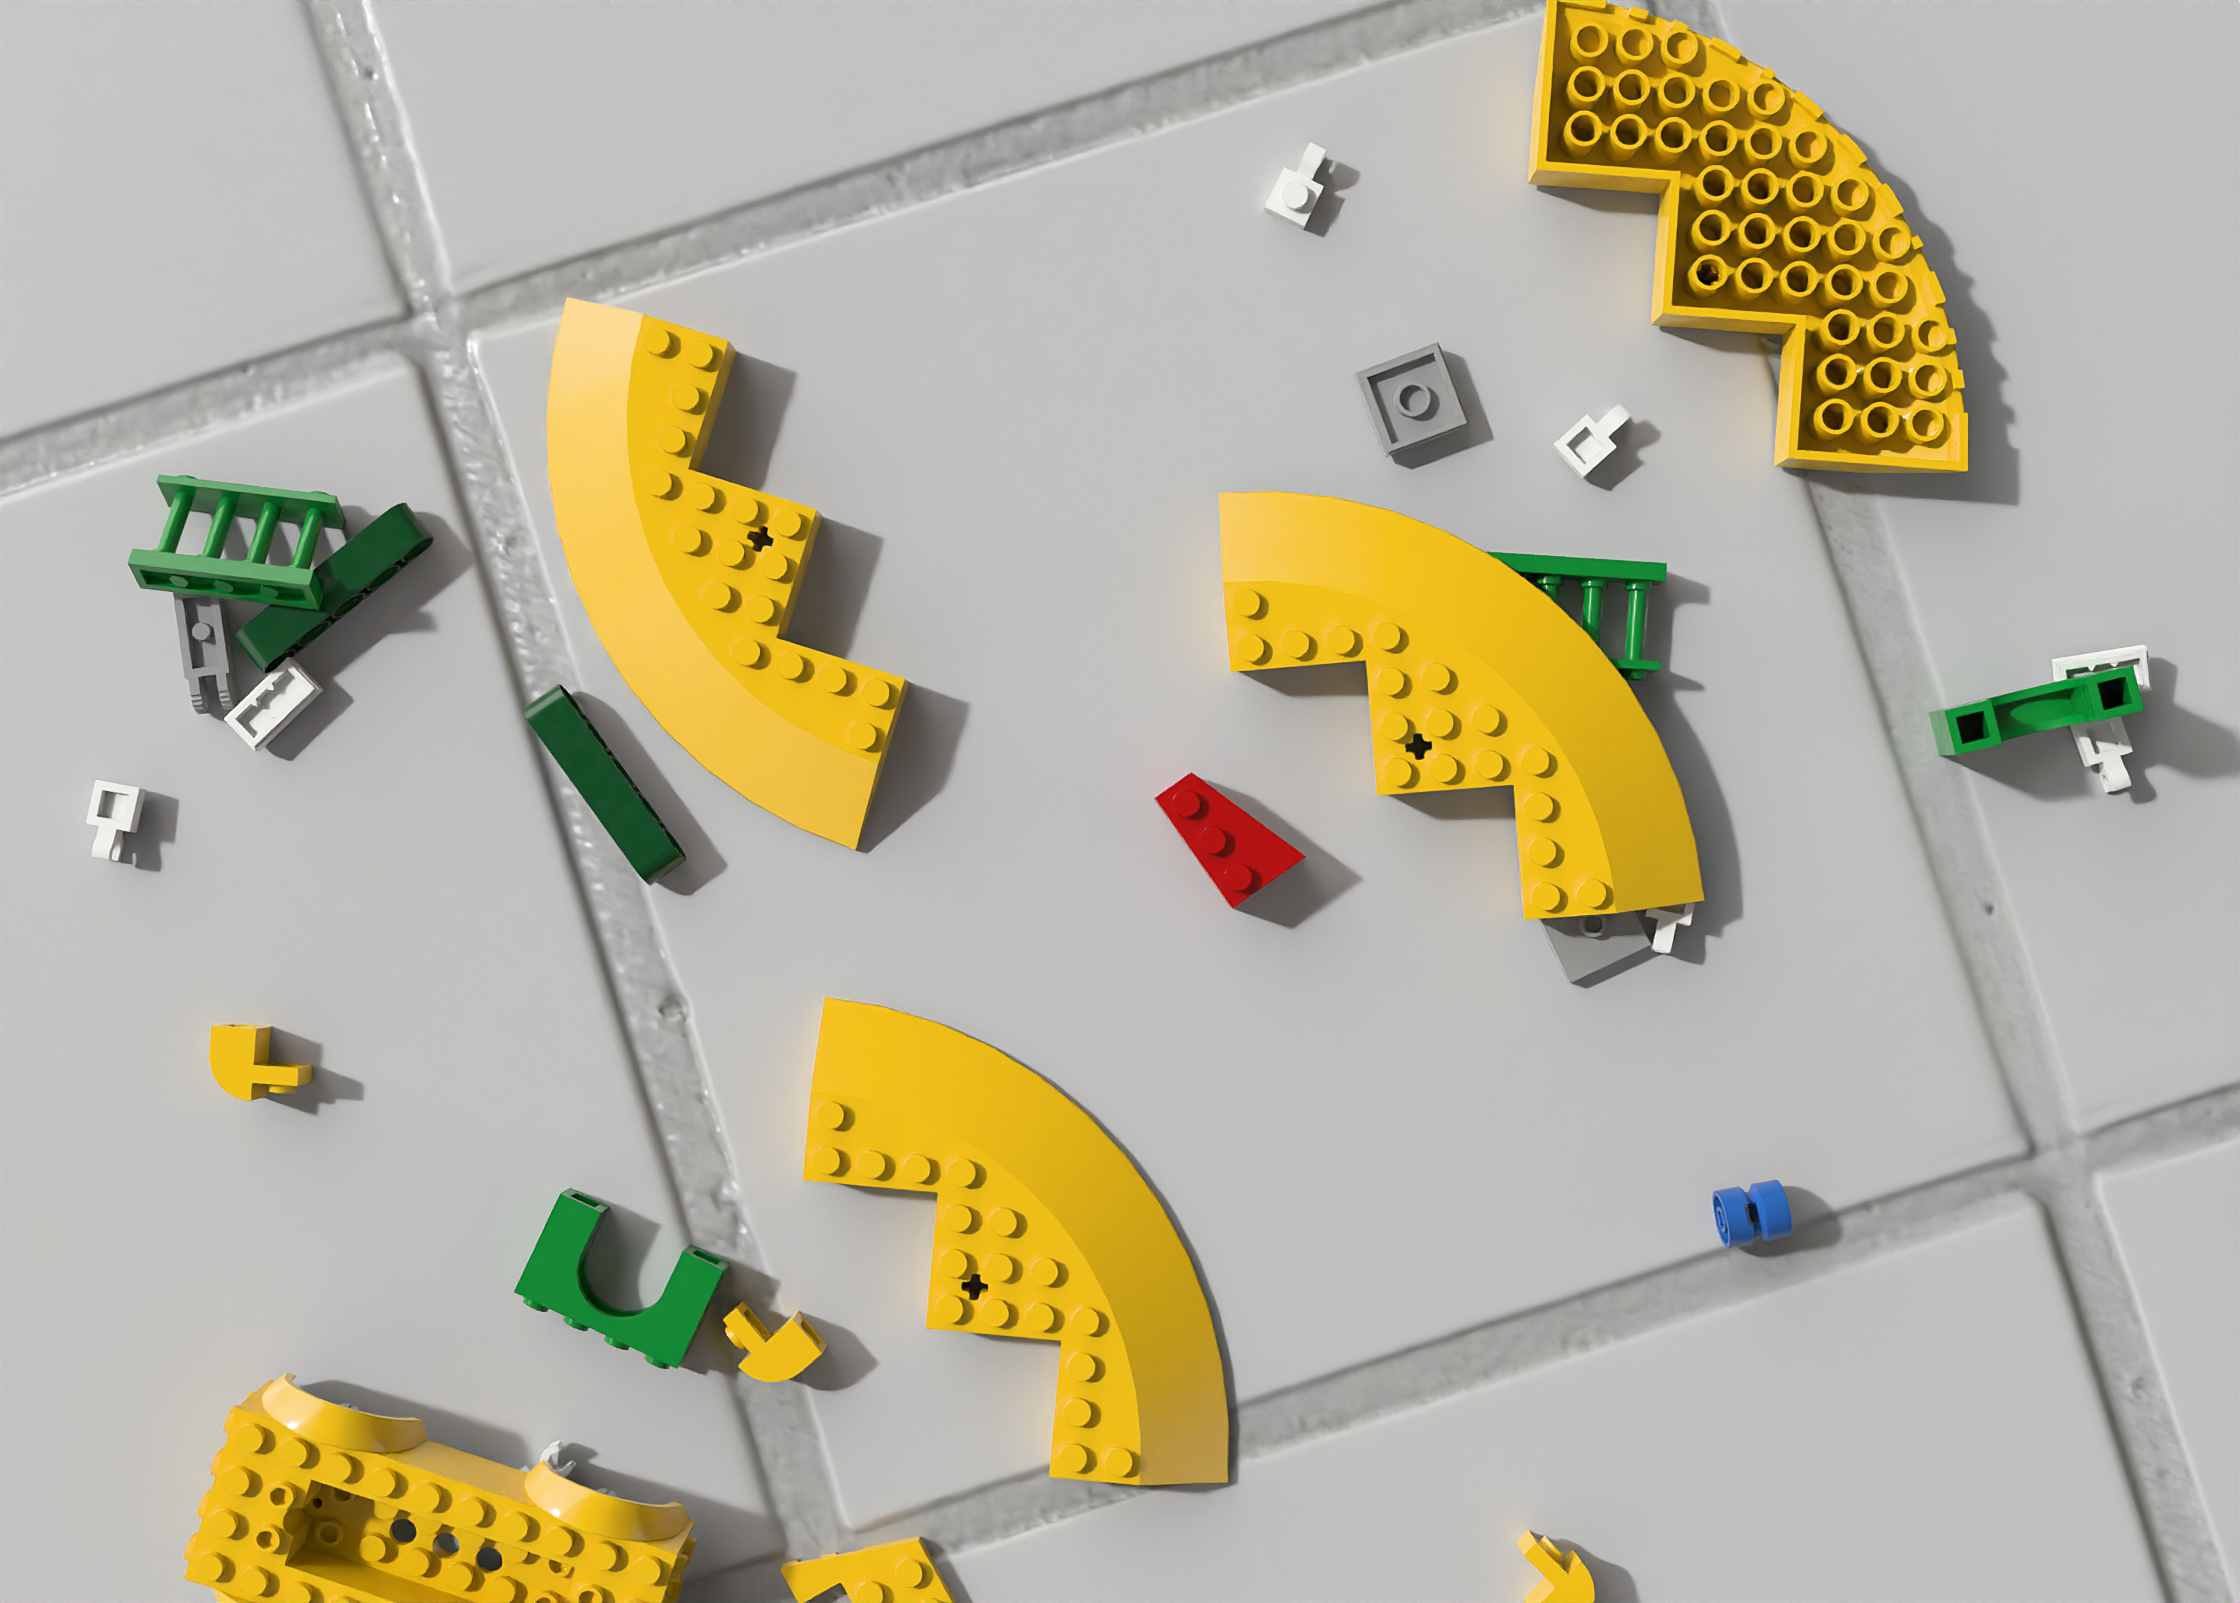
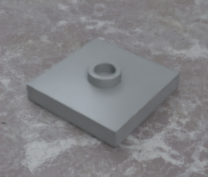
[1354,342,1470,458]
[1538,911,1651,983]

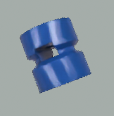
[1712,1179,1792,1249]

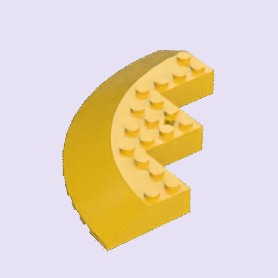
[1528,0,1968,473]
[547,297,909,851]
[1219,491,1705,920]
[803,997,1229,1485]

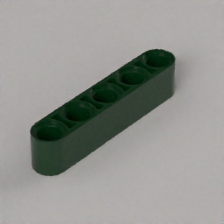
[234,503,434,674]
[522,684,687,886]

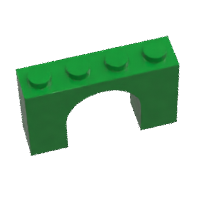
[1928,665,2144,755]
[514,1188,730,1370]

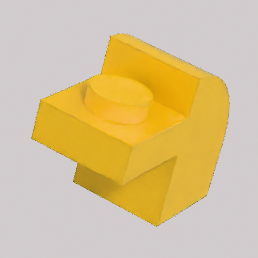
[209,1023,313,1101]
[723,1301,827,1382]
[1517,1531,1595,1603]

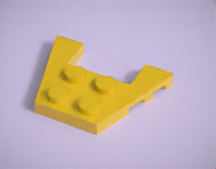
[780,1536,957,1603]

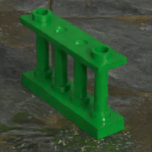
[127,474,346,610]
[1486,552,1667,681]

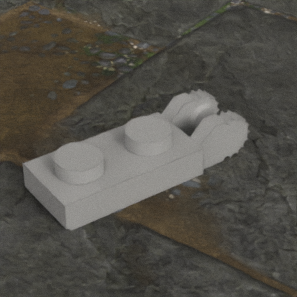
[173,593,238,714]

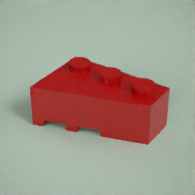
[1154,772,1306,909]

